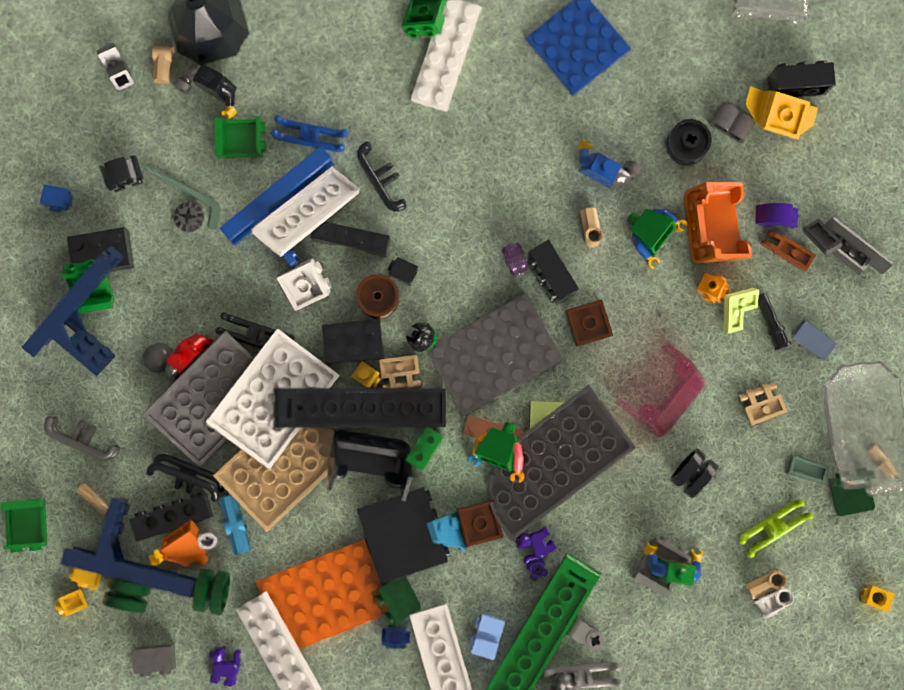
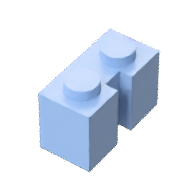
[469,613,505,660]

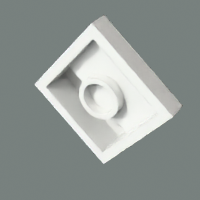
[277,258,332,311]

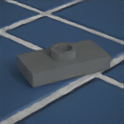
[803,219,842,256]

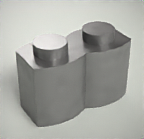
[709,102,756,144]

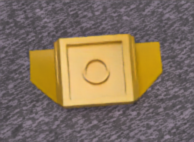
[745,86,818,139]

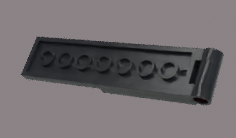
[273,388,446,428]

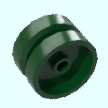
[192,568,230,616]
[102,577,151,613]

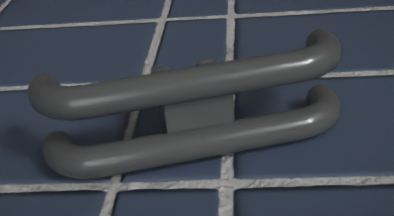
[44,416,120,460]

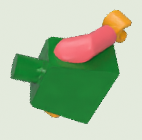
[467,422,524,483]

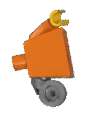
[148,520,218,567]

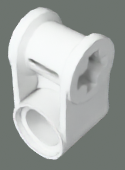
[753,587,794,619]

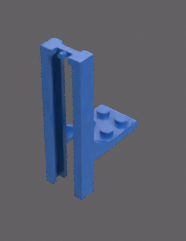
[219,145,335,269]

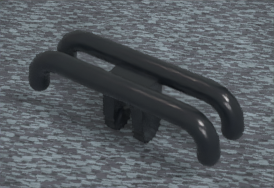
[357,141,407,212]
[215,312,295,349]
[146,454,225,502]

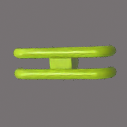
[738,499,814,558]

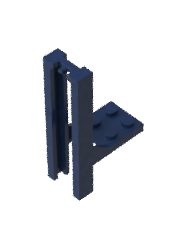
[21,246,124,377]
[60,497,197,598]

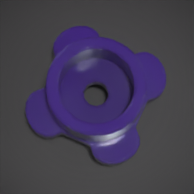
[526,559,548,581]

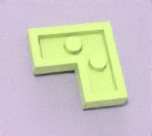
[723,288,759,334]

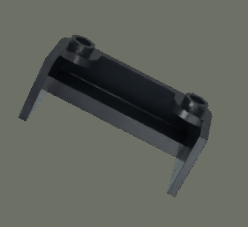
[327,430,413,502]

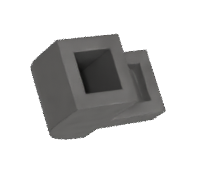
[96,43,135,91]

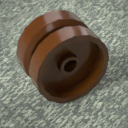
[356,274,399,319]

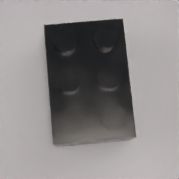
[767,60,836,98]
[67,227,135,272]
[526,239,579,306]
[322,319,385,365]

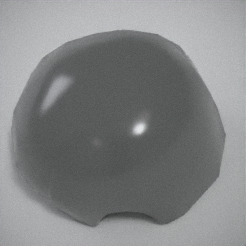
[143,342,173,373]

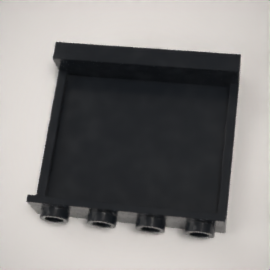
[357,487,451,584]

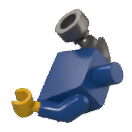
[577,139,644,188]

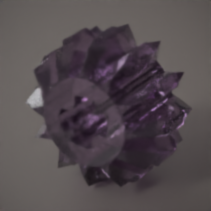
[502,242,529,276]

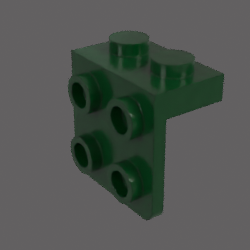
[829,468,875,516]
[371,576,421,627]

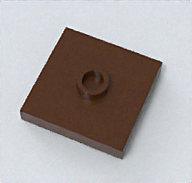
[565,299,613,347]
[456,500,504,547]

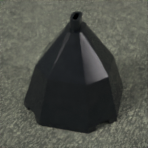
[168,0,250,65]

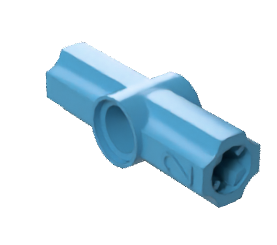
[219,495,251,555]

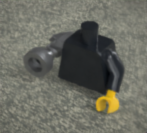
[172,64,237,120]

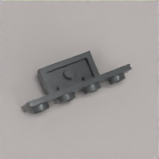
[825,216,894,275]

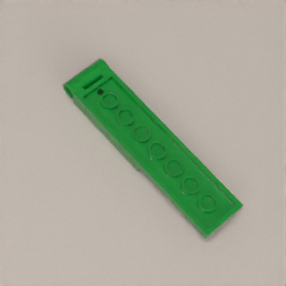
[485,552,601,690]

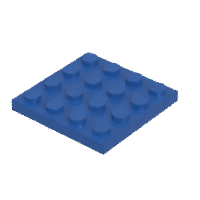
[526,0,631,96]

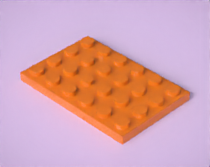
[256,539,382,649]

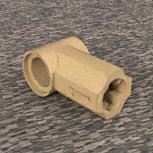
[152,45,175,84]
[580,207,603,247]
[745,569,787,600]

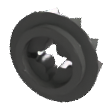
[173,202,204,232]

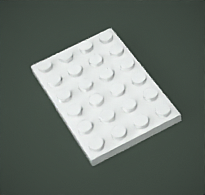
[206,328,339,469]

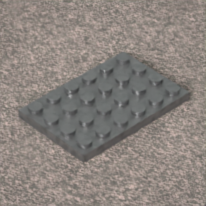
[427,293,564,416]
[142,330,254,467]

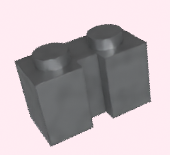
[132,644,177,677]

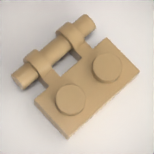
[379,355,421,389]
[738,382,788,426]

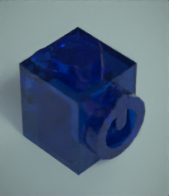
[381,626,410,649]

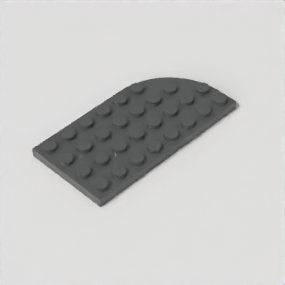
[488,385,637,541]

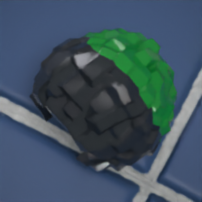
[406,322,437,352]

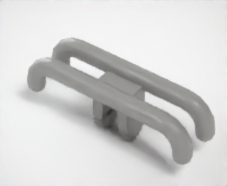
[543,662,623,690]

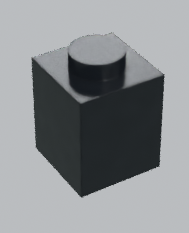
[388,257,419,286]

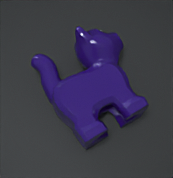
[516,527,557,564]
[209,646,241,687]

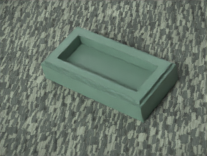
[786,455,830,485]

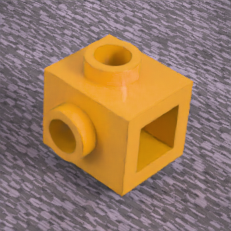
[697,273,730,304]

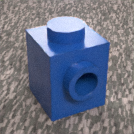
[40,184,73,212]

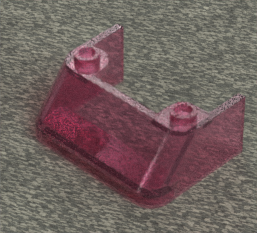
[616,342,706,437]

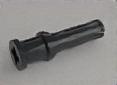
[758,292,791,351]

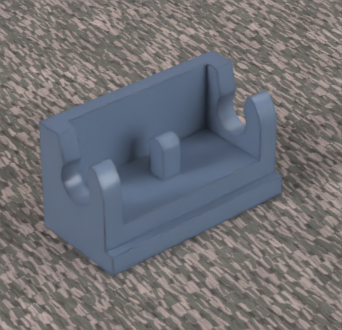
[792,320,837,361]

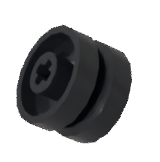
[666,119,712,166]
[670,448,719,498]

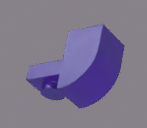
[755,203,799,228]

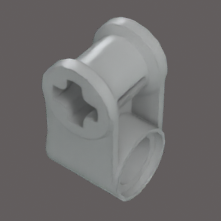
[566,616,604,650]

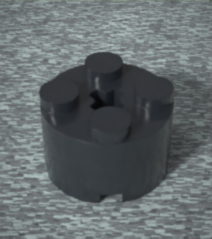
[99,155,144,192]

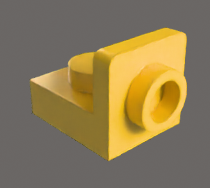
[351,361,381,388]
[55,589,88,618]

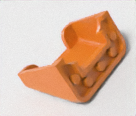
[684,182,752,264]

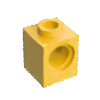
[860,584,895,613]

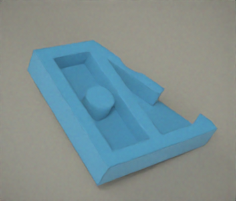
[427,513,467,550]

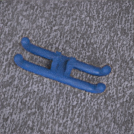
[271,115,348,152]

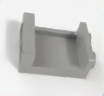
[632,536,691,599]

